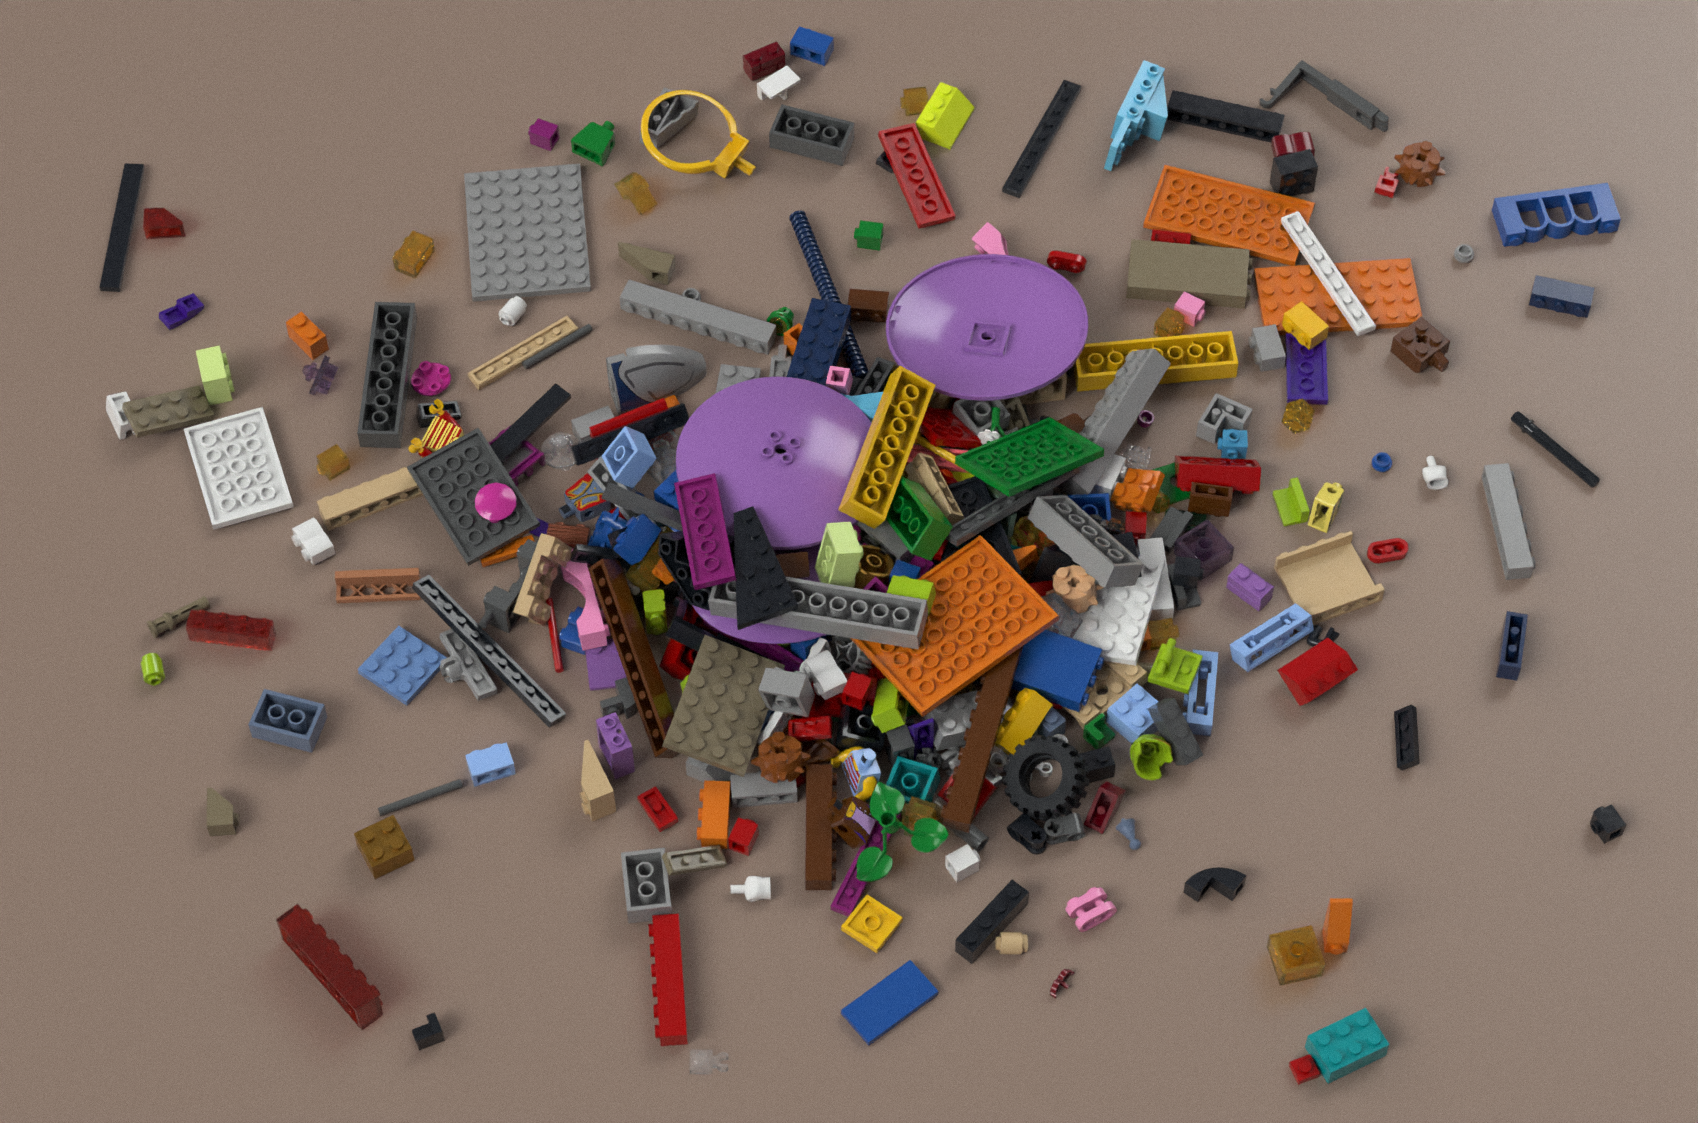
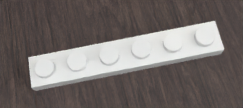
[757,637,832,745]

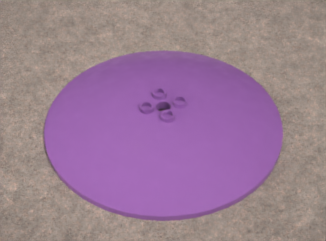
[886,254,1088,401]
[676,377,871,550]

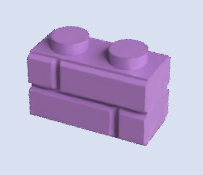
[1226,563,1274,611]

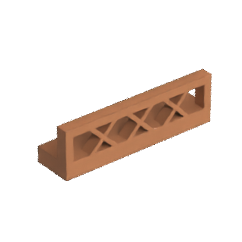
[335,568,421,603]

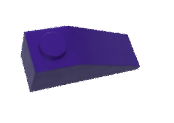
[907,718,934,760]

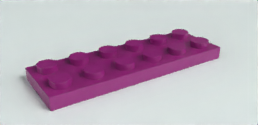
[674,473,736,590]

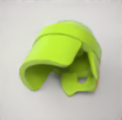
[1130,734,1173,780]

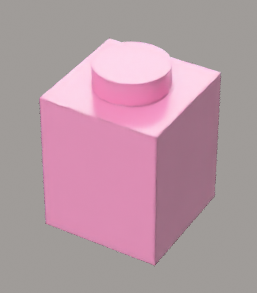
[1173,292,1206,327]
[825,366,853,395]

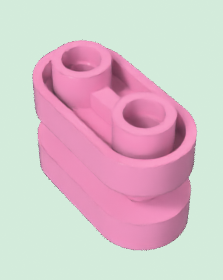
[1065,887,1117,932]

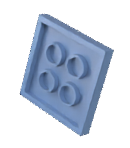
[358,626,447,706]

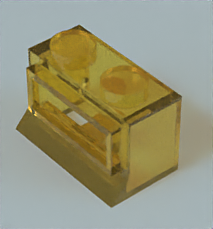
[1012,515,1056,563]

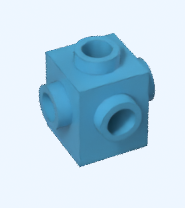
[1217,429,1248,459]

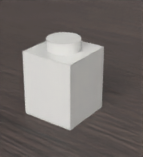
[945,844,981,883]

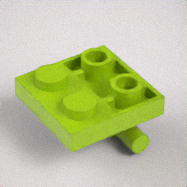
[1148,638,1203,694]

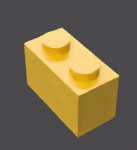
[1282,301,1329,350]

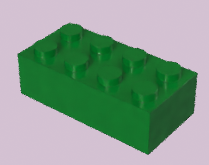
[886,476,953,561]

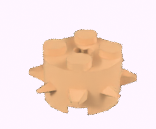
[1046,565,1104,614]

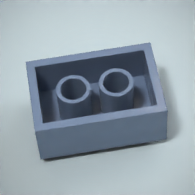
[248,689,327,753]

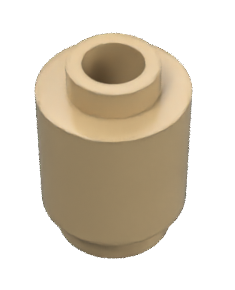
[995,932,1028,955]

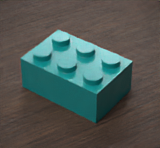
[1305,1008,1390,1084]

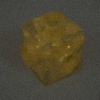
[1281,398,1315,434]

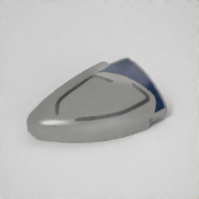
[606,344,707,414]

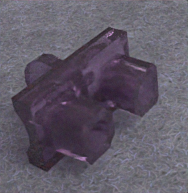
[302,355,338,395]

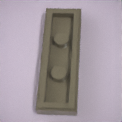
[662,845,727,876]

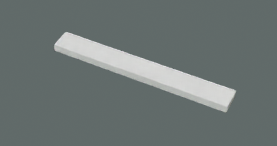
[1281,211,1376,336]

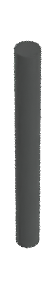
[522,324,593,369]
[378,779,463,816]

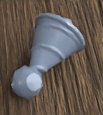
[1116,818,1141,850]

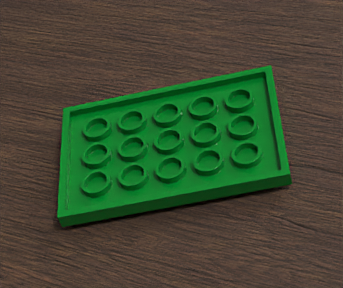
[955,417,1104,497]

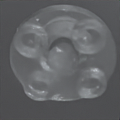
[541,432,580,471]

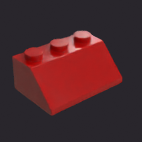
[1277,638,1358,706]

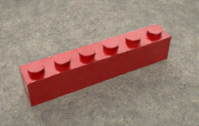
[648,913,688,1046]

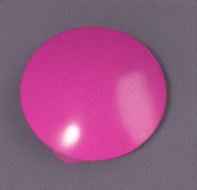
[411,361,451,396]
[475,483,517,523]

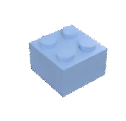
[601,426,657,489]
[1106,683,1158,744]

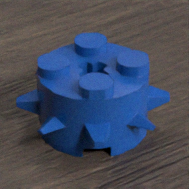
[588,507,628,548]

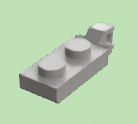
[769,345,792,377]

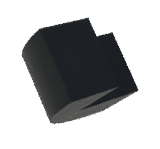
[1183,867,1246,902]

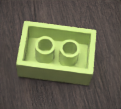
[815,522,863,587]

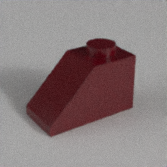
[1084,781,1126,834]

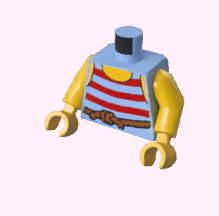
[828,746,881,802]

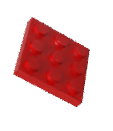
[919,407,982,450]

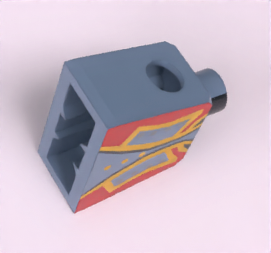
[559,473,611,522]

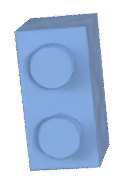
[465,742,516,787]

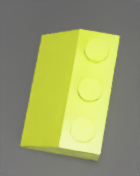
[916,82,975,149]

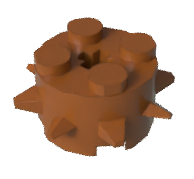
[1394,141,1446,187]
[751,732,811,783]

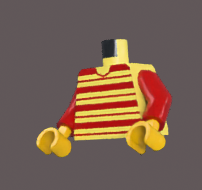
[409,399,464,458]

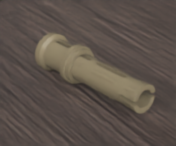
[146,596,210,638]

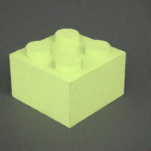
[196,345,235,405]

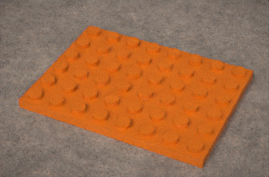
[850,535,1059,717]

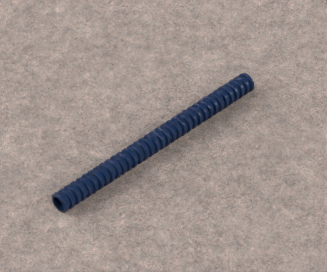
[789,210,869,379]

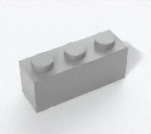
[730,771,797,808]

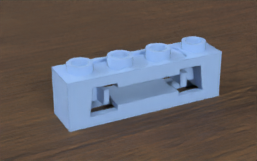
[1229,603,1314,672]
[1183,650,1218,736]

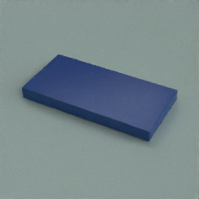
[841,960,939,1046]

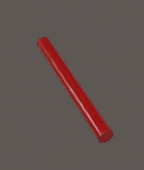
[545,598,564,673]

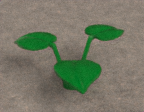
[856,782,949,882]

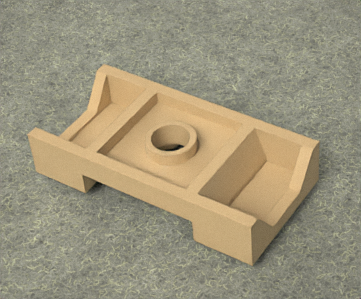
[513,533,572,627]
[1060,661,1148,730]

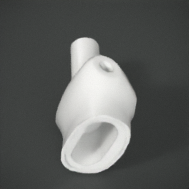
[1422,456,1448,490]
[731,876,771,902]

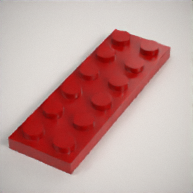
[878,123,956,229]

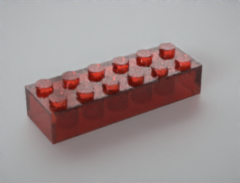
[276,904,383,1030]

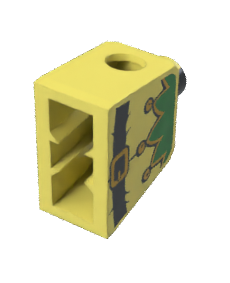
[1308,482,1344,533]

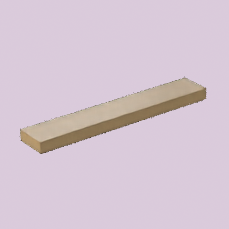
[468,316,578,390]

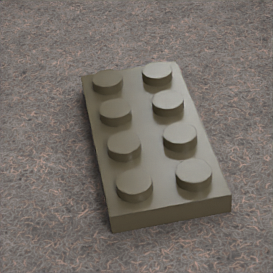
[122,386,214,438]

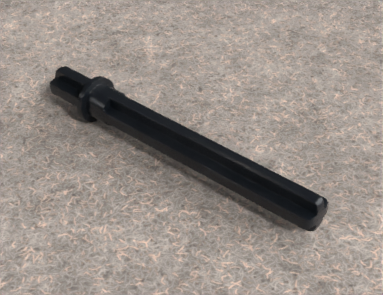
[1511,411,1600,488]

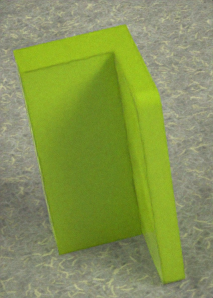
[1273,477,1310,526]

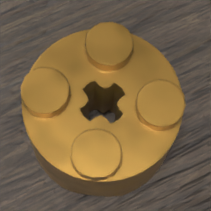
[852,545,894,589]

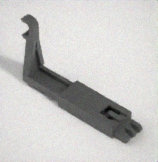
[1259,60,1389,132]

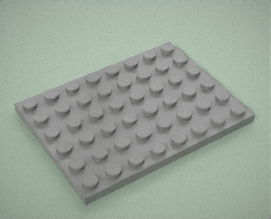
[464,164,591,302]

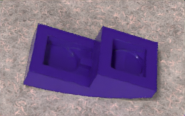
[159,293,204,330]

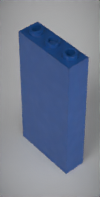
[980,630,1104,712]

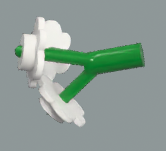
[978,407,1005,445]

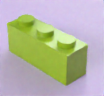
[871,678,909,733]

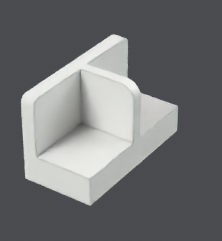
[757,66,800,100]

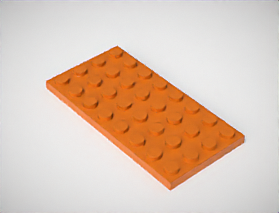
[1143,165,1315,266]
[1254,258,1422,336]

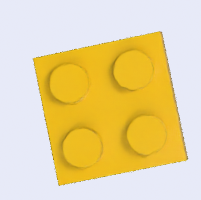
[841,895,903,953]

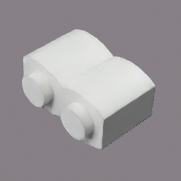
[291,517,335,565]
[803,650,847,700]

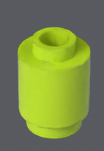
[141,653,165,686]

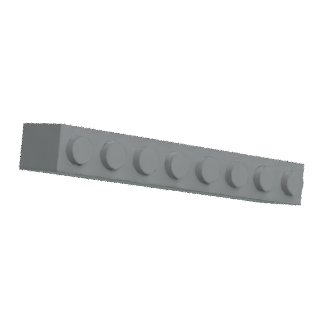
[620,280,777,355]

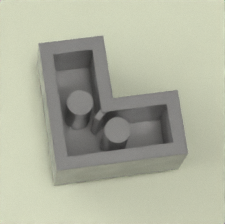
[1196,393,1253,444]

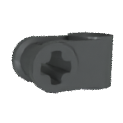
[1044,813,1086,845]

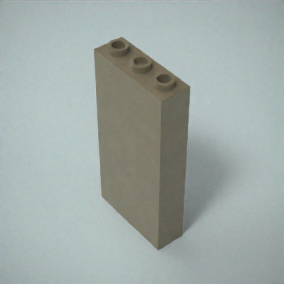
[1126,239,1253,309]

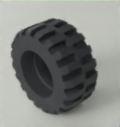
[1002,735,1090,821]

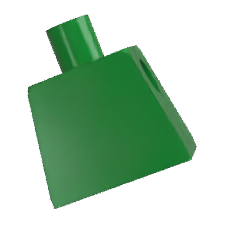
[571,121,615,167]

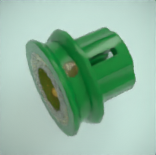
[766,307,794,336]

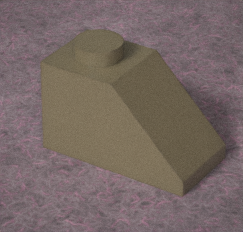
[207,788,240,836]

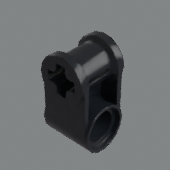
[1006,813,1046,855]

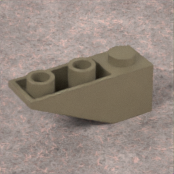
[618,242,676,285]

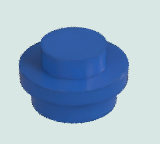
[1372,452,1392,472]

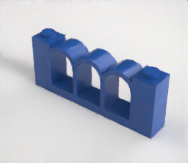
[1492,183,1621,247]

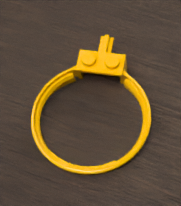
[641,90,756,179]

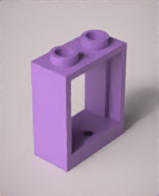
[596,712,635,779]

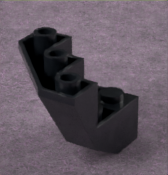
[658,531,735,611]

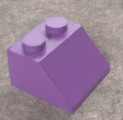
[586,639,626,691]

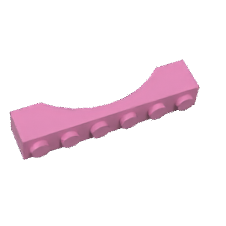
[972,222,1009,255]
[560,548,610,651]

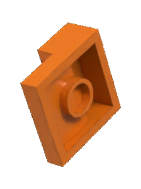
[1110,468,1165,512]

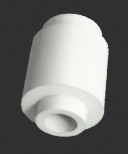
[498,296,527,326]

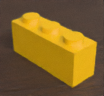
[995,688,1053,755]

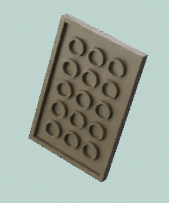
[662,635,785,777]

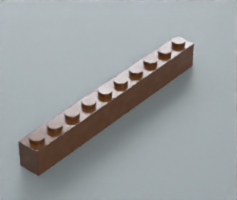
[588,559,679,758]
[941,645,1024,833]

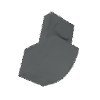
[600,677,638,719]

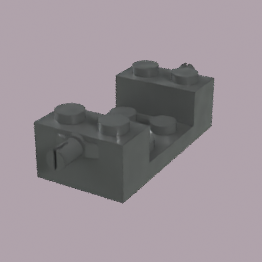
[479,539,539,633]

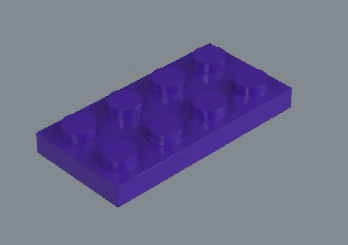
[1285,333,1328,405]

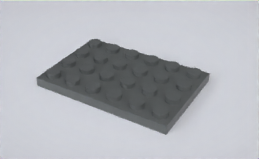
[407,428,540,566]

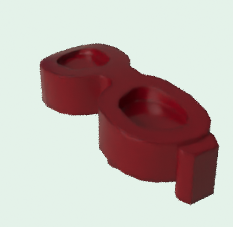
[1050,969,1075,998]

